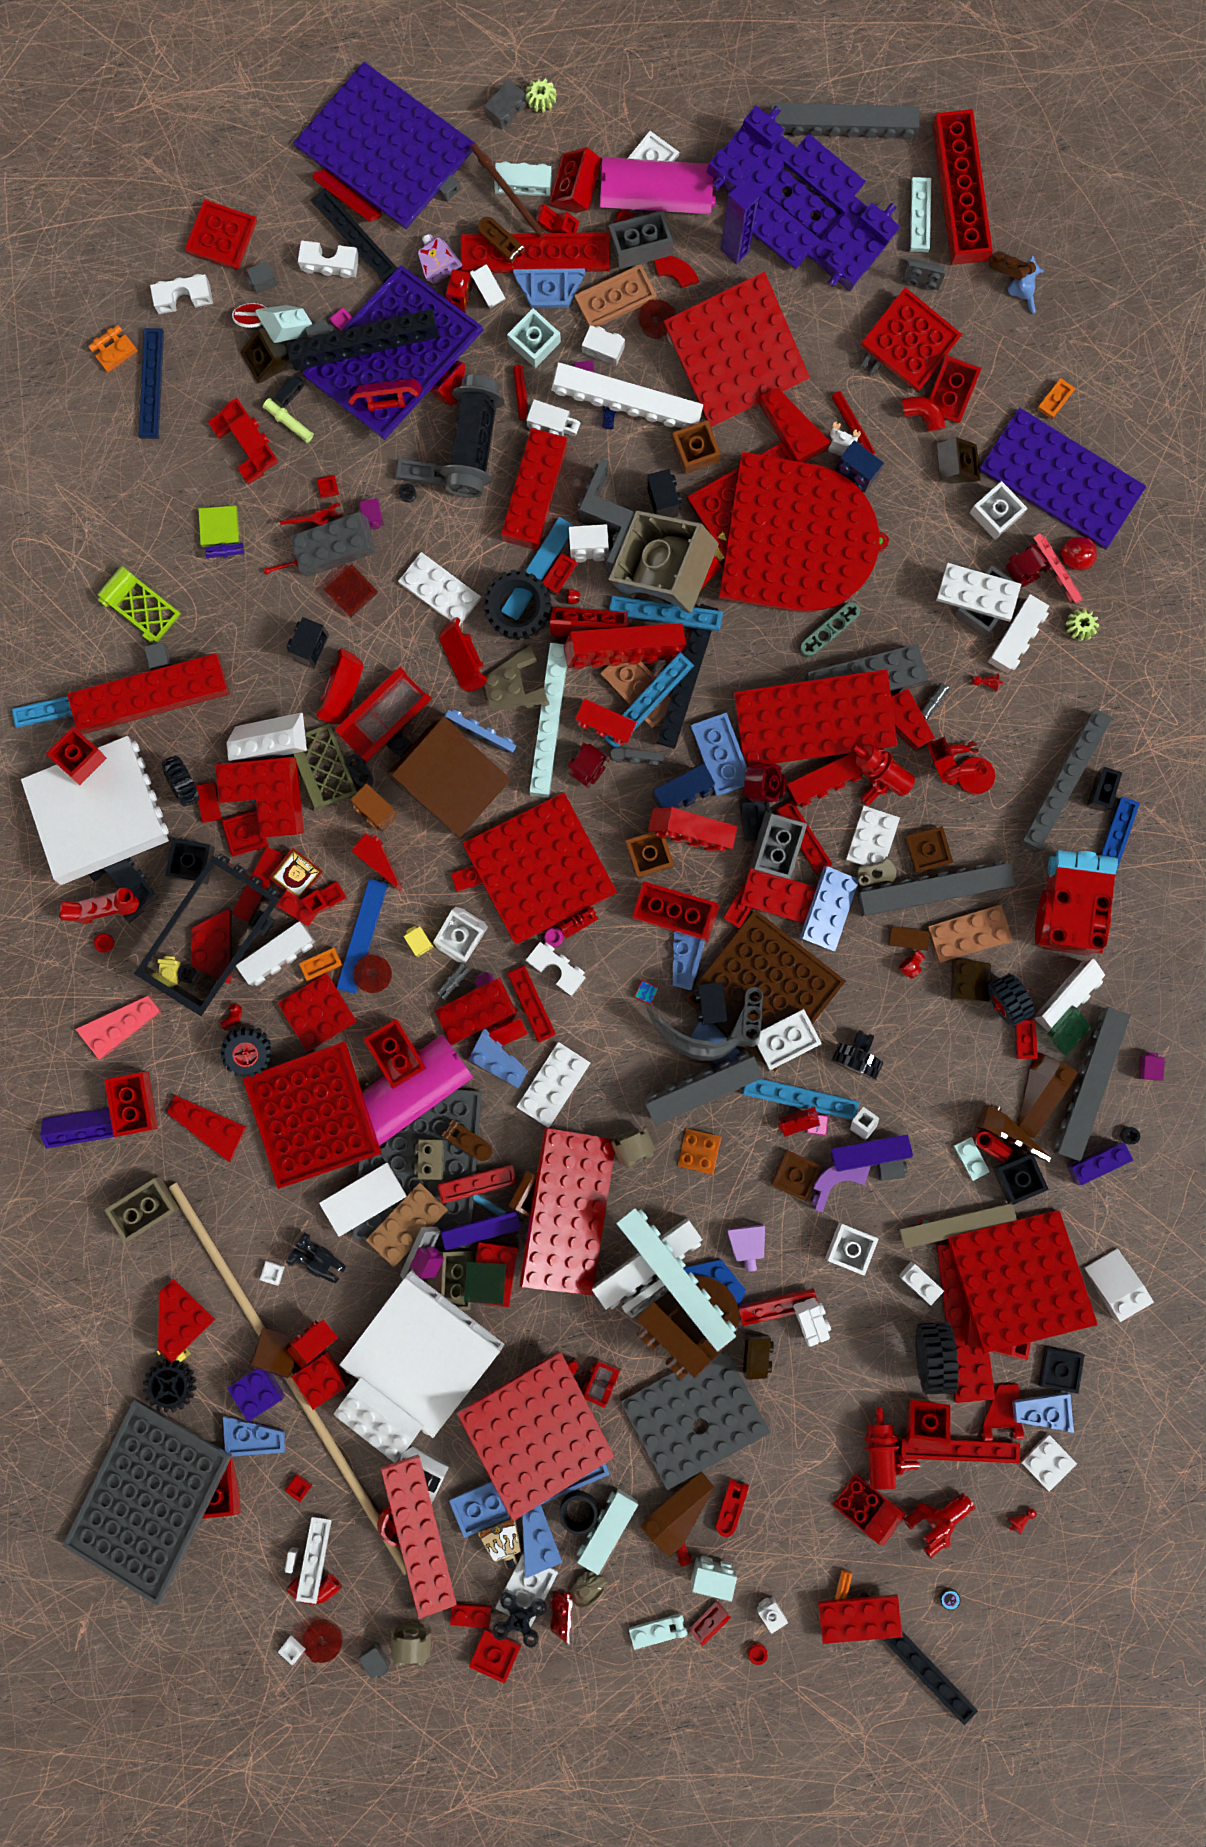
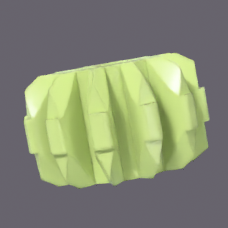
[526,78,556,113]
[1066,608,1099,641]

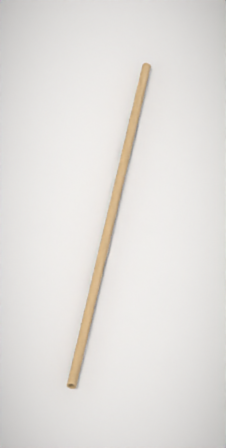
[169,1183,407,1575]

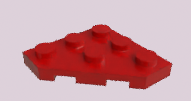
[157,1279,215,1364]

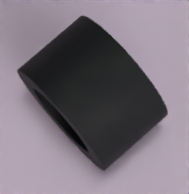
[559,1491,597,1535]

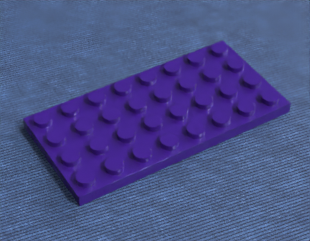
[979,407,1147,550]

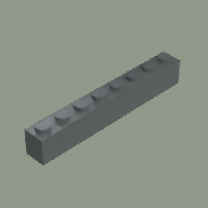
[770,102,919,139]
[1018,709,1112,853]
[857,861,1015,917]
[1053,1007,1131,1161]

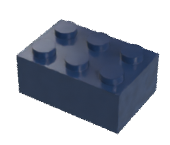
[652,763,715,809]

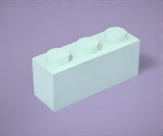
[494,162,552,196]

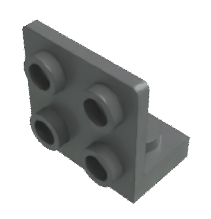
[903,258,946,290]

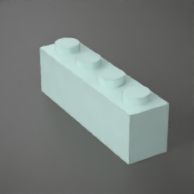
[576,1488,638,1575]

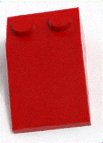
[930,355,982,423]
[351,833,403,891]
[363,1019,426,1089]
[202,1453,241,1519]

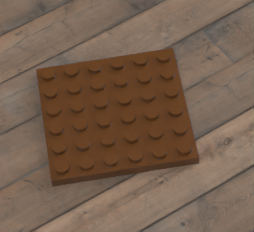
[684,910,846,1072]

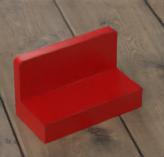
[483,1007,528,1046]

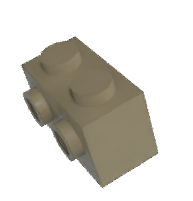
[415,1139,444,1180]

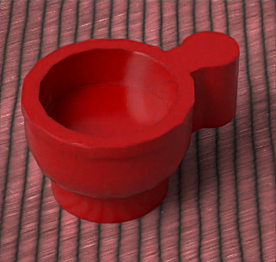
[898,950,925,979]

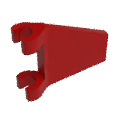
[279,502,343,525]
[982,1384,1024,1441]

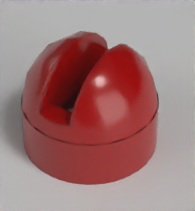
[567,589,581,604]

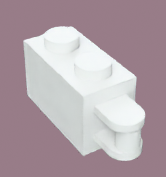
[527,400,580,436]

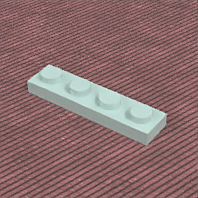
[910,177,931,252]

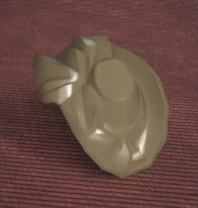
[571,1571,608,1608]

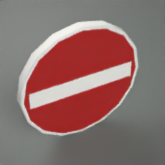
[232,303,267,328]

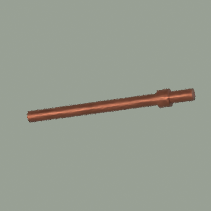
[470,143,545,238]

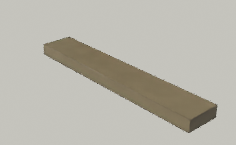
[899,1204,1017,1249]

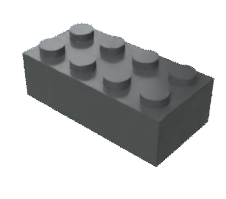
[291,512,377,577]

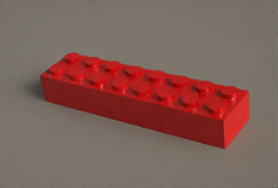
[932,109,993,265]
[67,653,230,735]

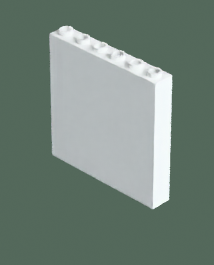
[21,736,169,885]
[340,1271,505,1438]

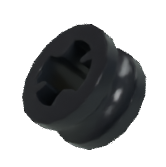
[399,484,417,503]
[178,965,197,983]
[1121,1127,1140,1145]

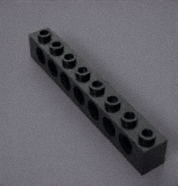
[287,309,440,371]

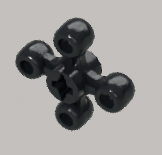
[493,1591,546,1648]

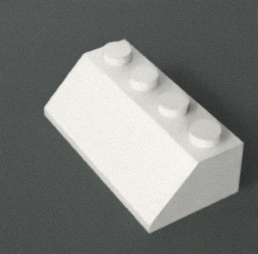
[227,713,307,763]
[1033,958,1105,1033]

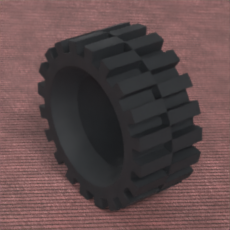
[483,570,552,640]
[915,1322,959,1395]

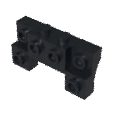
[88,857,158,923]

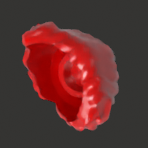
[1060,537,1097,571]

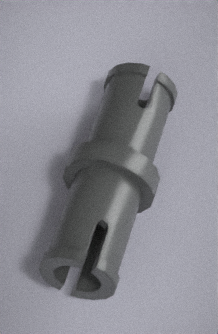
[920,682,950,720]
[436,963,471,1000]

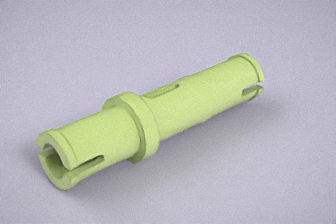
[263,398,314,443]

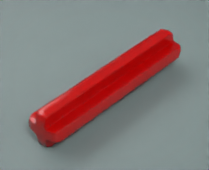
[513,365,529,420]

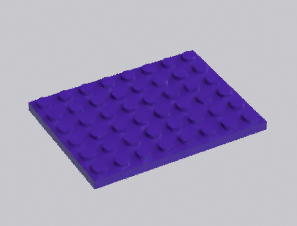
[293,62,475,229]
[302,265,484,440]

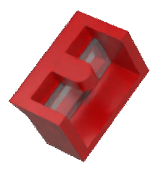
[582,1360,622,1408]

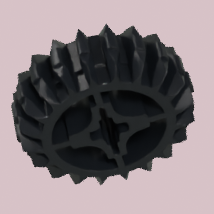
[161,755,199,807]
[143,1359,197,1413]

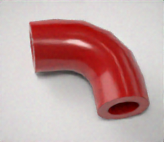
[902,396,946,432]
[286,1573,342,1605]

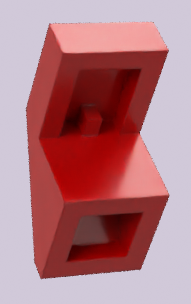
[535,204,580,233]
[301,881,348,916]

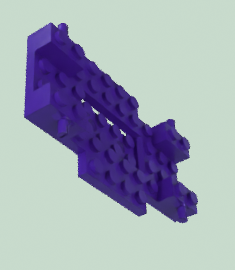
[707,105,901,291]

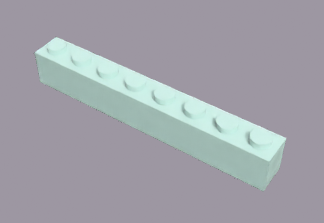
[530,643,567,798]
[617,1208,736,1352]

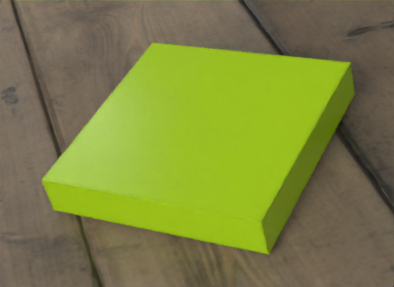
[199,506,240,547]

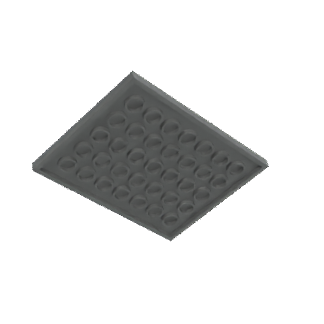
[353,1083,482,1248]
[63,1399,232,1605]

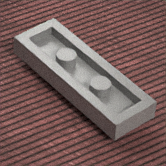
[400,1227,441,1280]

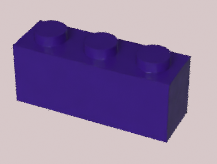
[1067,1142,1134,1185]

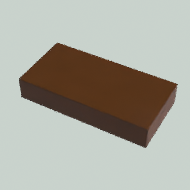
[889,926,930,951]

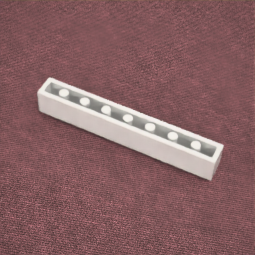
[551,362,703,429]

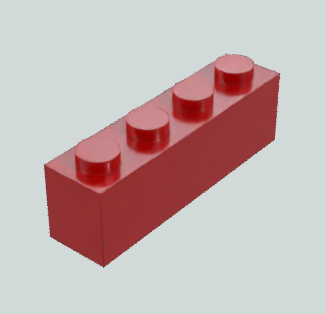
[786,752,863,808]

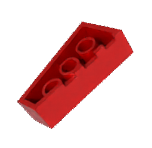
[759,387,831,463]

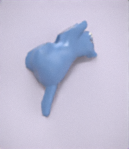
[1008,256,1044,314]

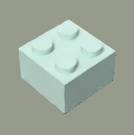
[507,309,561,368]
[691,1556,737,1602]

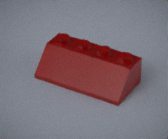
[550,606,628,638]

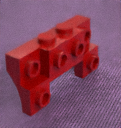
[208,397,279,485]

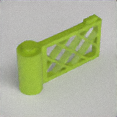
[97,566,181,643]

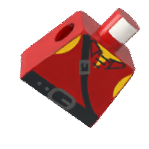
[446,269,473,314]

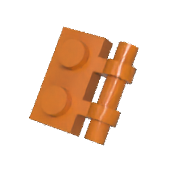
[88,325,138,373]

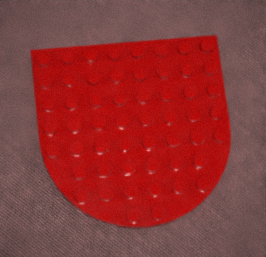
[719,452,880,613]

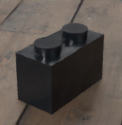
[1087,767,1123,812]

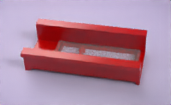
[335,667,432,763]

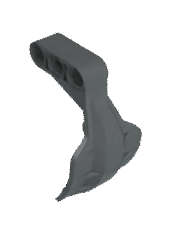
[647,987,763,1061]

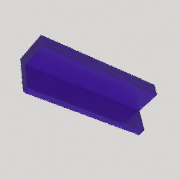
[40,1108,114,1149]
[830,1135,913,1172]
[441,1210,521,1251]

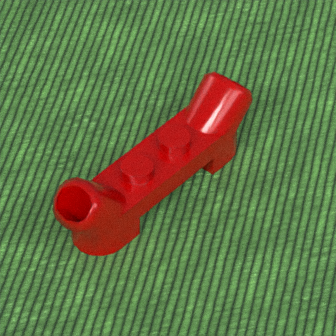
[59,887,139,924]

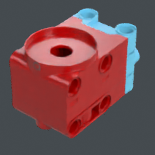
[1035,850,1118,956]

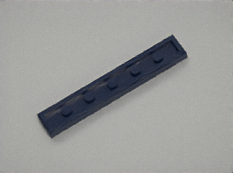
[139,328,164,439]

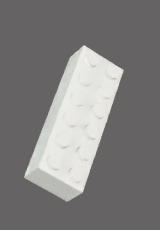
[592,1218,702,1310]

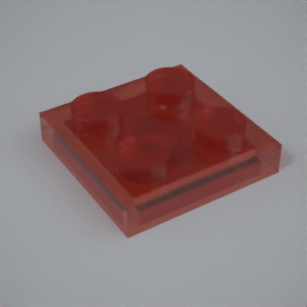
[324,564,378,618]

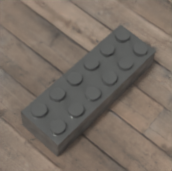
[805,644,928,694]
[645,1050,763,1126]

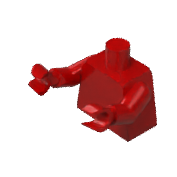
[927,736,987,785]

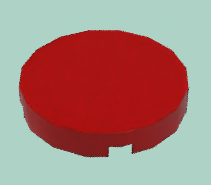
[958,757,996,795]

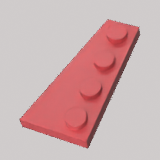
[1034,533,1084,604]
[75,996,161,1059]

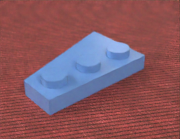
[1012,1392,1074,1433]
[223,1416,286,1457]

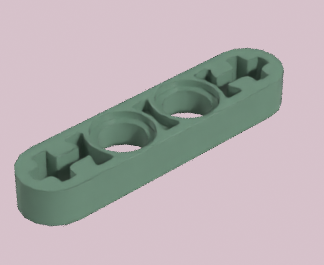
[800,602,860,658]

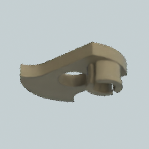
[858,856,896,886]

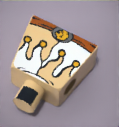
[478,1518,521,1569]

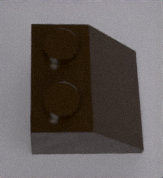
[240,328,290,383]
[937,437,981,484]
[951,960,991,1002]
[743,1334,774,1380]

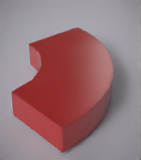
[653,256,699,288]

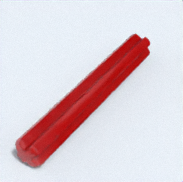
[832,391,875,455]

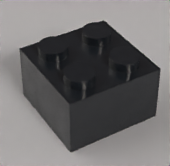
[647,469,682,518]
[287,617,329,669]
[165,838,215,885]
[694,982,727,1025]
[992,1152,1049,1205]

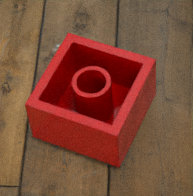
[46,727,107,786]
[286,1319,338,1368]
[291,1351,349,1410]
[906,1400,951,1452]

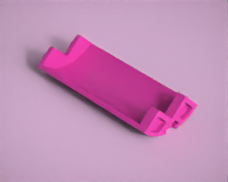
[600,157,716,214]
[362,1034,474,1146]

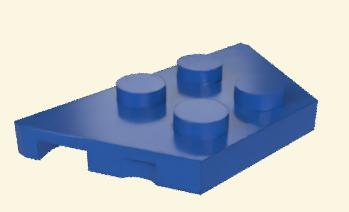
[683,1259,746,1305]

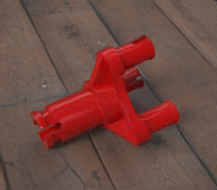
[903,1493,975,1559]

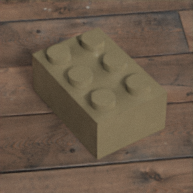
[104,1177,180,1243]

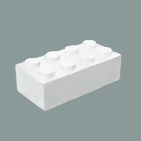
[333,1378,423,1463]

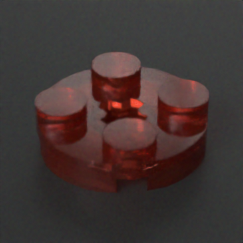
[639,299,675,339]
[353,955,392,993]
[302,1619,343,1663]

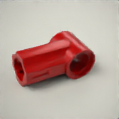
[973,1131,1012,1163]

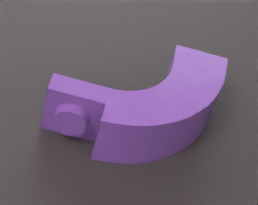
[811,1164,870,1213]

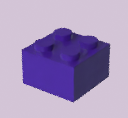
[227,1369,285,1422]

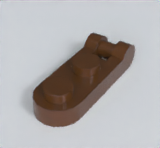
[478,217,525,264]
[989,251,1036,280]
[440,1118,493,1161]

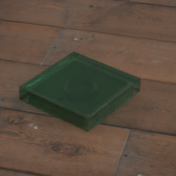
[1047,1005,1091,1056]
[464,1261,507,1305]

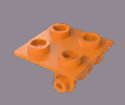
[678,1128,721,1175]

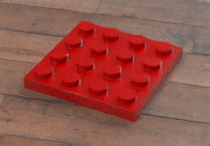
[860,287,963,393]

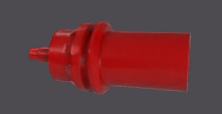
[852,744,915,805]
[864,1407,920,1489]

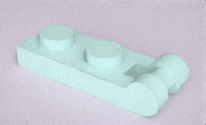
[629,1614,688,1650]

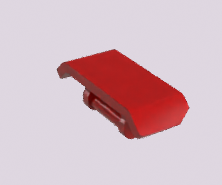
[348,379,422,412]
[439,617,487,692]
[316,648,364,724]

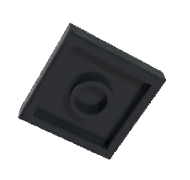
[1038,1347,1085,1394]

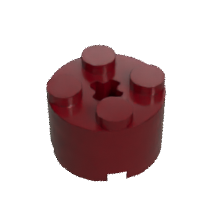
[1005,543,1051,587]
[567,743,610,788]
[743,764,786,802]

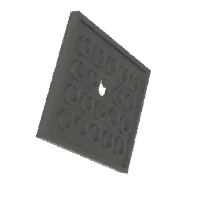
[620,1348,771,1490]

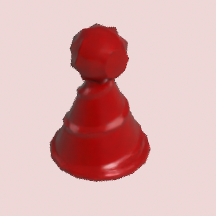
[972,673,1003,692]
[1008,1508,1037,1535]

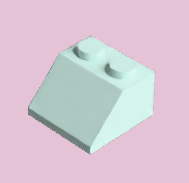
[255,305,312,343]

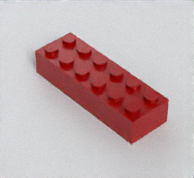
[501,428,568,551]
[564,623,686,670]

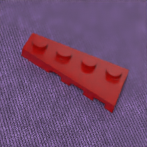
[167,1095,247,1162]

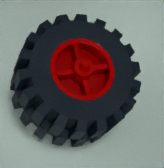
[988,973,1035,1027]
[221,1024,271,1078]

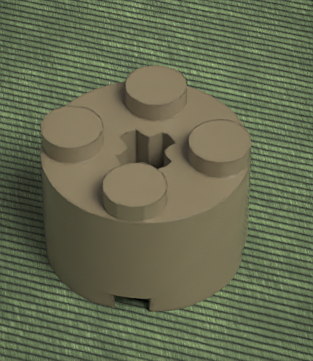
[611,1127,656,1167]
[391,1623,431,1666]

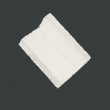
[470,264,506,308]

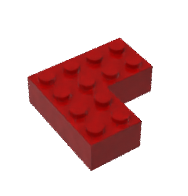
[215,757,304,838]

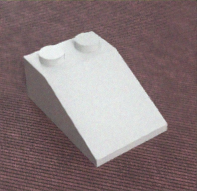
[1084,1248,1154,1322]

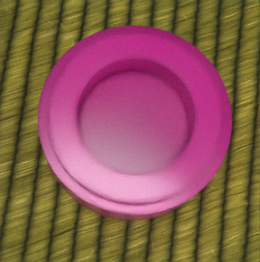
[544,928,564,947]

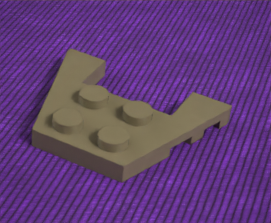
[484,645,549,711]

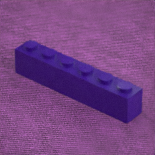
[721,182,759,264]

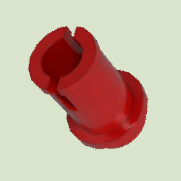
[676,1544,692,1567]

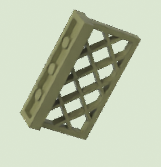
[292,724,357,812]

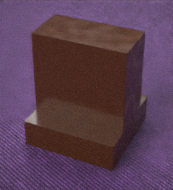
[386,716,511,837]

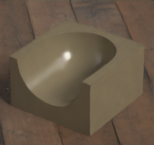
[609,510,719,613]

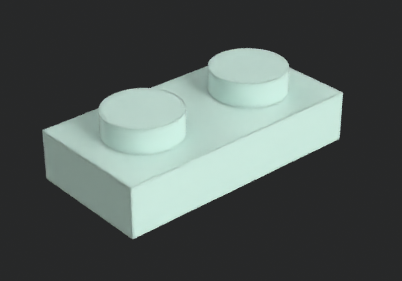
[953,1137,990,1181]

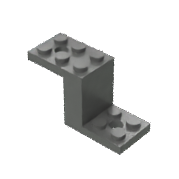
[577,458,636,574]

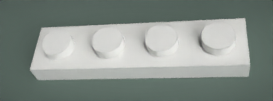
[296,1517,332,1604]

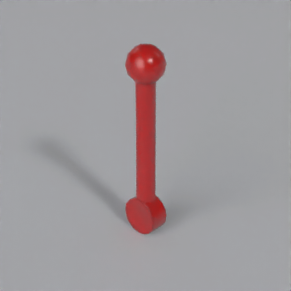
[263,559,298,575]

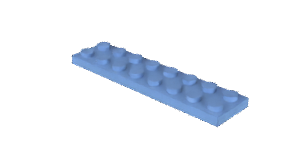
[449,1463,610,1538]

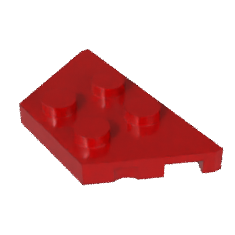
[191,910,232,984]

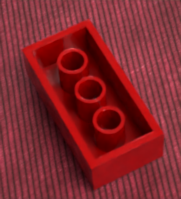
[648,807,737,852]
[632,881,720,942]

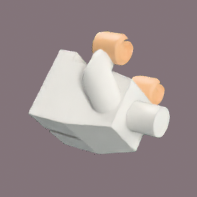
[828,422,861,456]

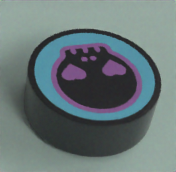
[939,1588,961,1610]

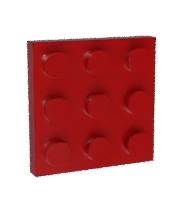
[185,199,258,270]
[278,973,357,1053]

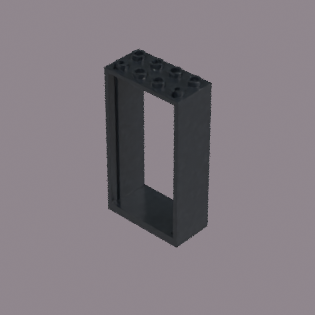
[134,854,282,1016]

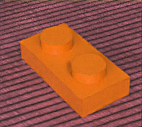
[1037,378,1076,420]
[299,948,343,981]

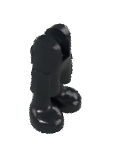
[285,1232,346,1284]

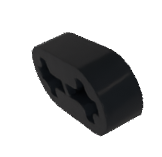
[274,375,305,408]
[346,754,373,788]

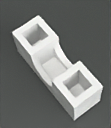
[298,241,359,278]
[150,274,213,314]
[526,942,586,997]

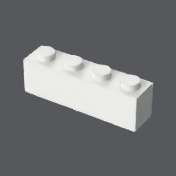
[988,595,1049,673]
[236,921,316,986]

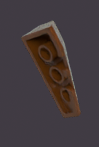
[1018,1052,1078,1138]
[975,1104,1051,1161]
[640,1472,715,1558]

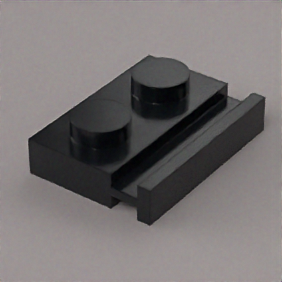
[741,802,770,841]

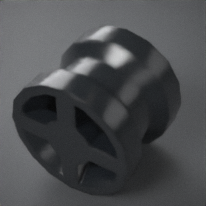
[853,1030,874,1053]

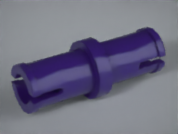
[205,542,245,559]

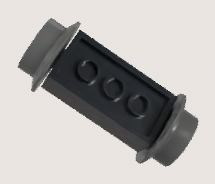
[440,374,505,498]

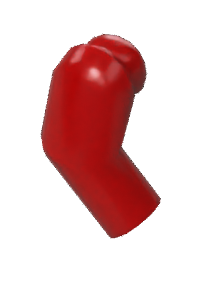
[220,1003,242,1030]

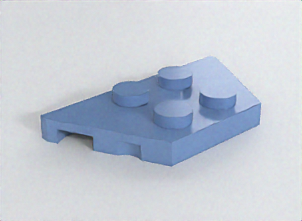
[514,269,585,308]

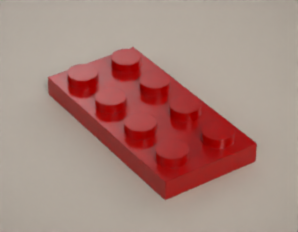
[739,867,817,924]
[435,978,516,1045]
[818,1594,903,1644]

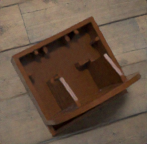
[636,1276,739,1380]

